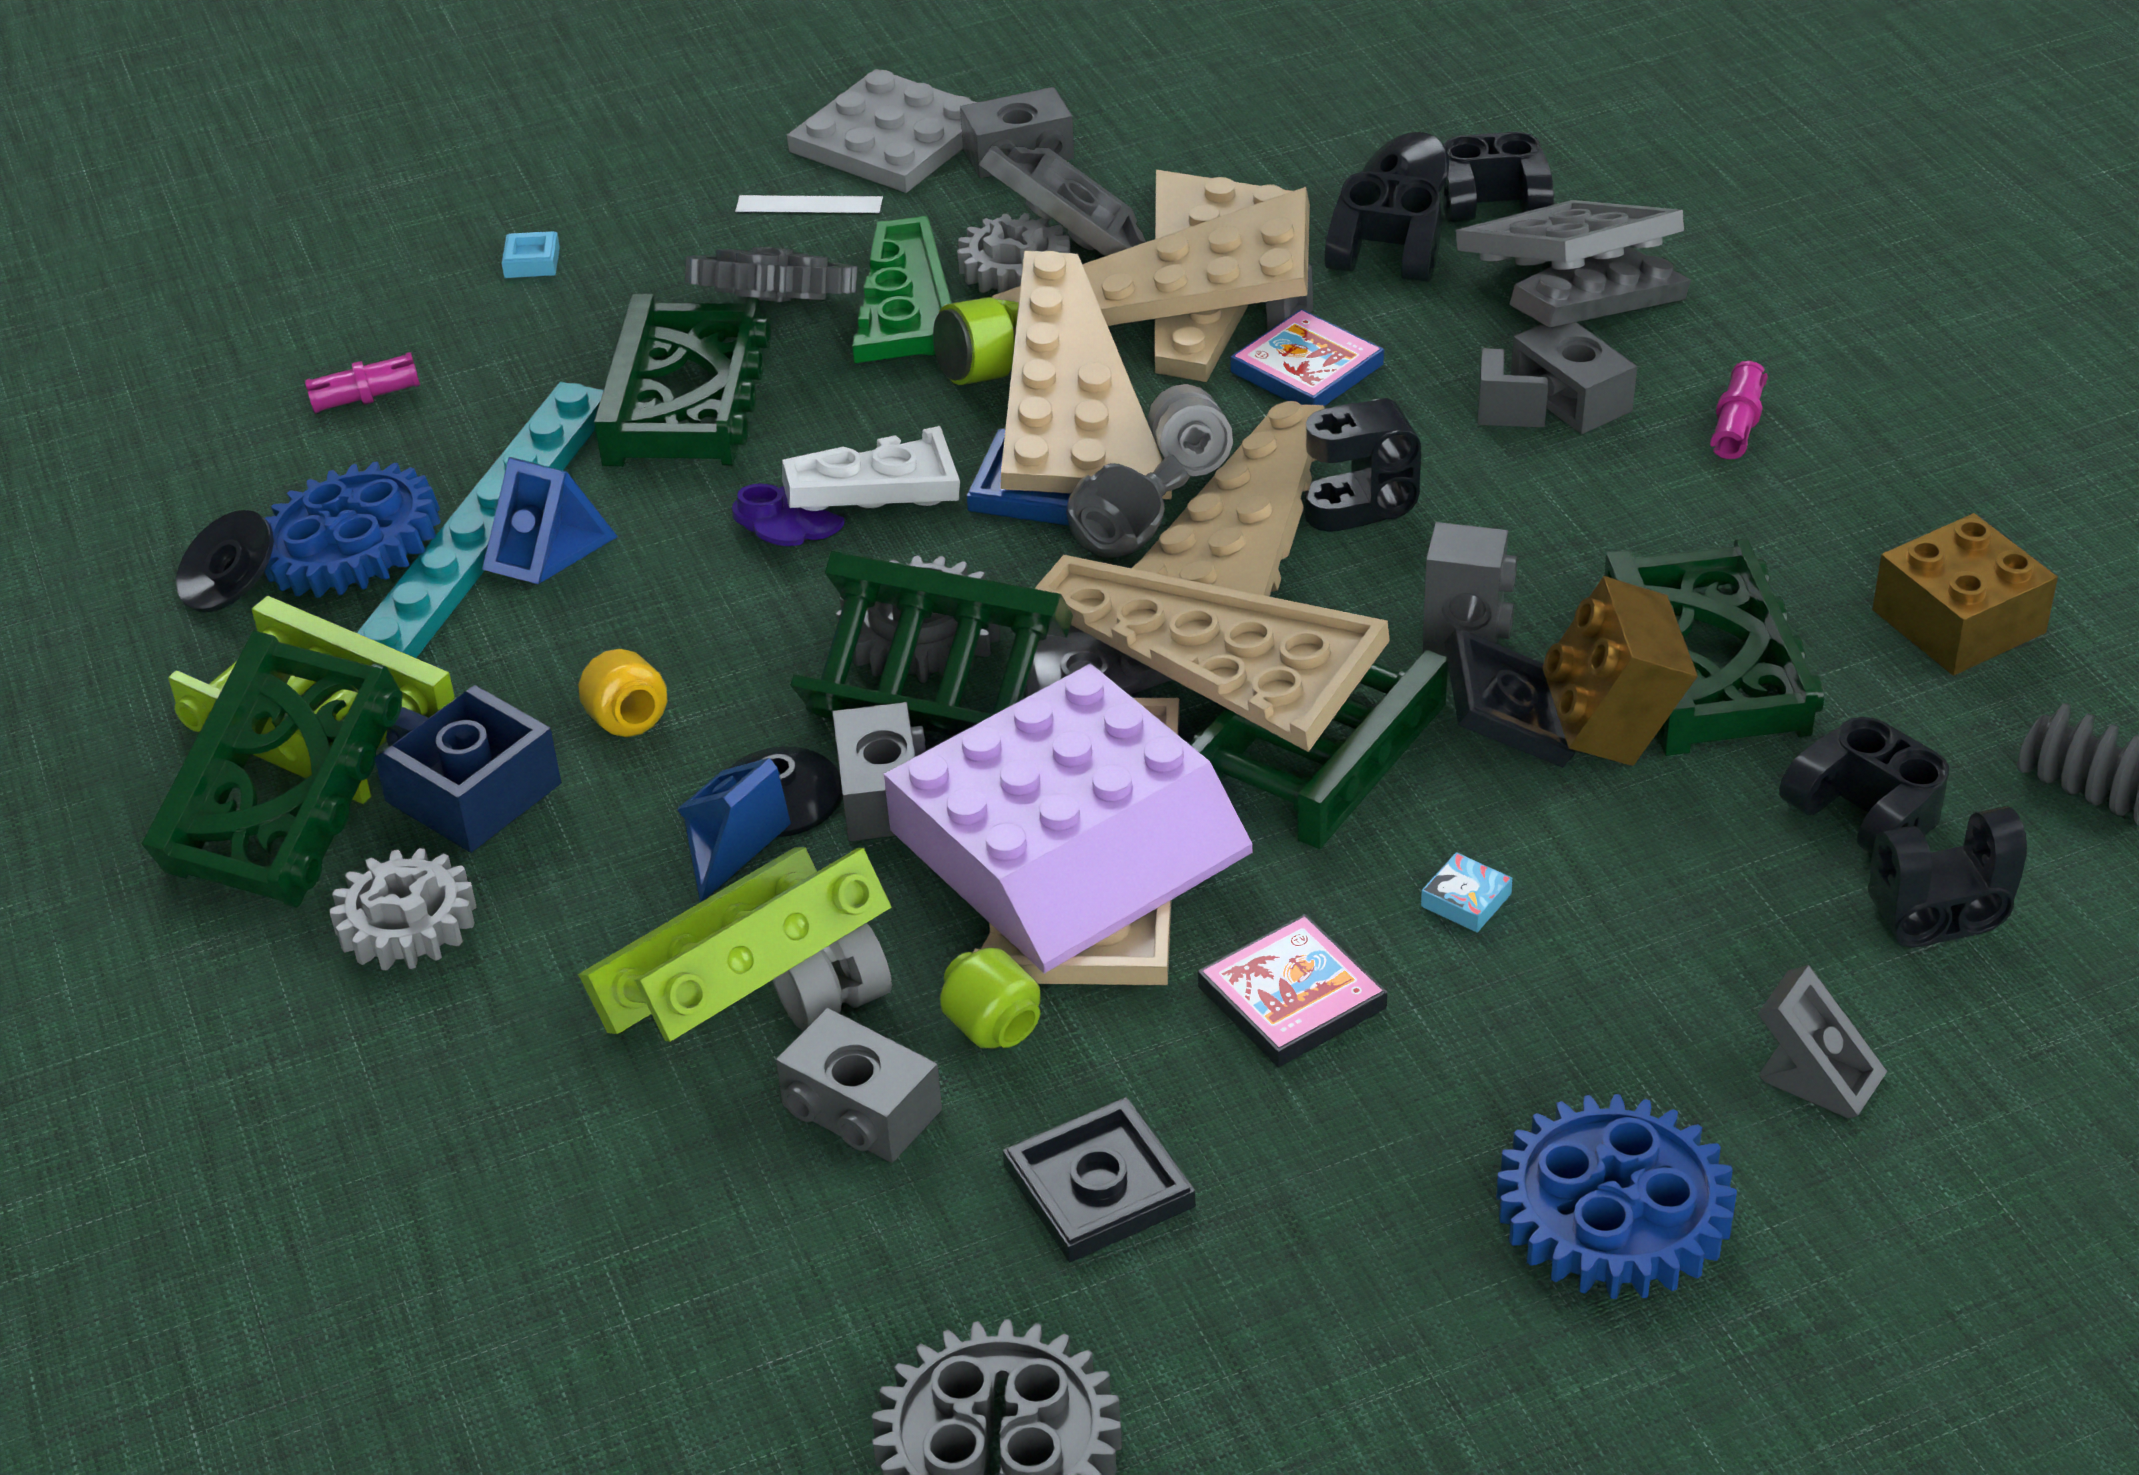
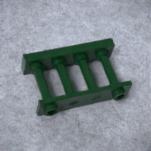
[790,551,1073,736]
[1190,650,1448,850]

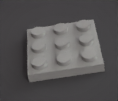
[787,69,977,193]
[1456,200,1684,270]

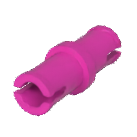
[305,352,420,414]
[1710,361,1768,459]

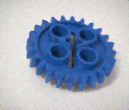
[264,462,441,598]
[1496,1094,1737,1299]

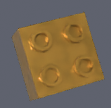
[1872,513,2058,676]
[1542,576,1698,766]

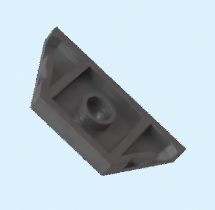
[979,146,1146,256]

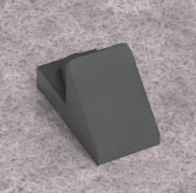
[1758,965,1887,1118]

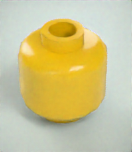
[578,649,668,737]

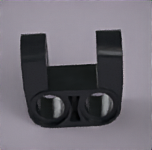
[1441,132,1554,222]
[1324,171,1442,282]
[1305,398,1421,532]
[1779,717,1949,854]
[1868,806,2027,948]

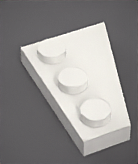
[782,426,960,511]

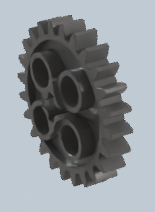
[685,246,857,302]
[872,1319,1122,1475]

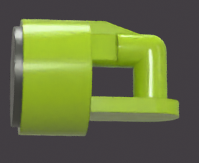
[933,297,1019,385]

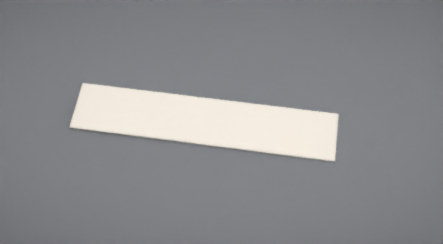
[735,195,883,213]

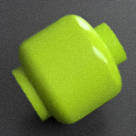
[940,948,1040,1048]

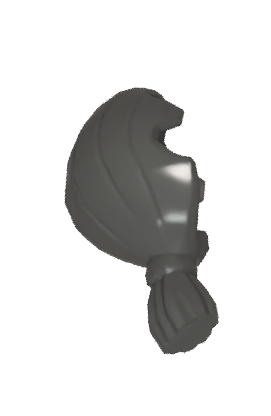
[1066,455,1190,558]

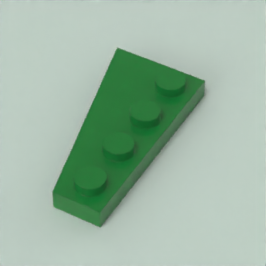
[852,215,951,363]

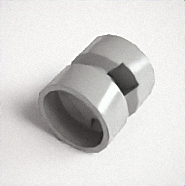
[1147,384,1233,476]
[773,923,892,1031]

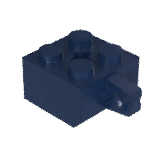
[374,685,562,853]

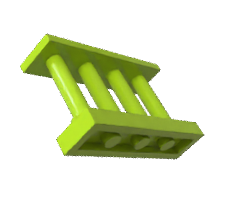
[168,596,455,804]
[578,847,892,1042]

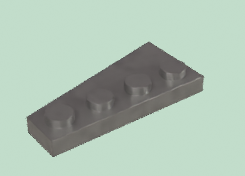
[1509,246,1691,327]

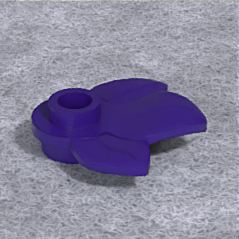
[732,483,844,546]

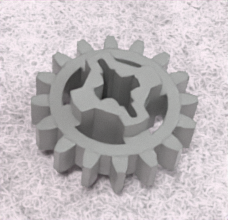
[957,213,1070,293]
[329,848,477,970]

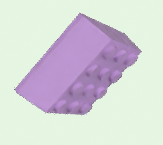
[884,663,1252,974]

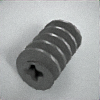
[2017,703,2139,825]

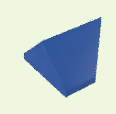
[482,457,618,584]
[677,758,791,902]

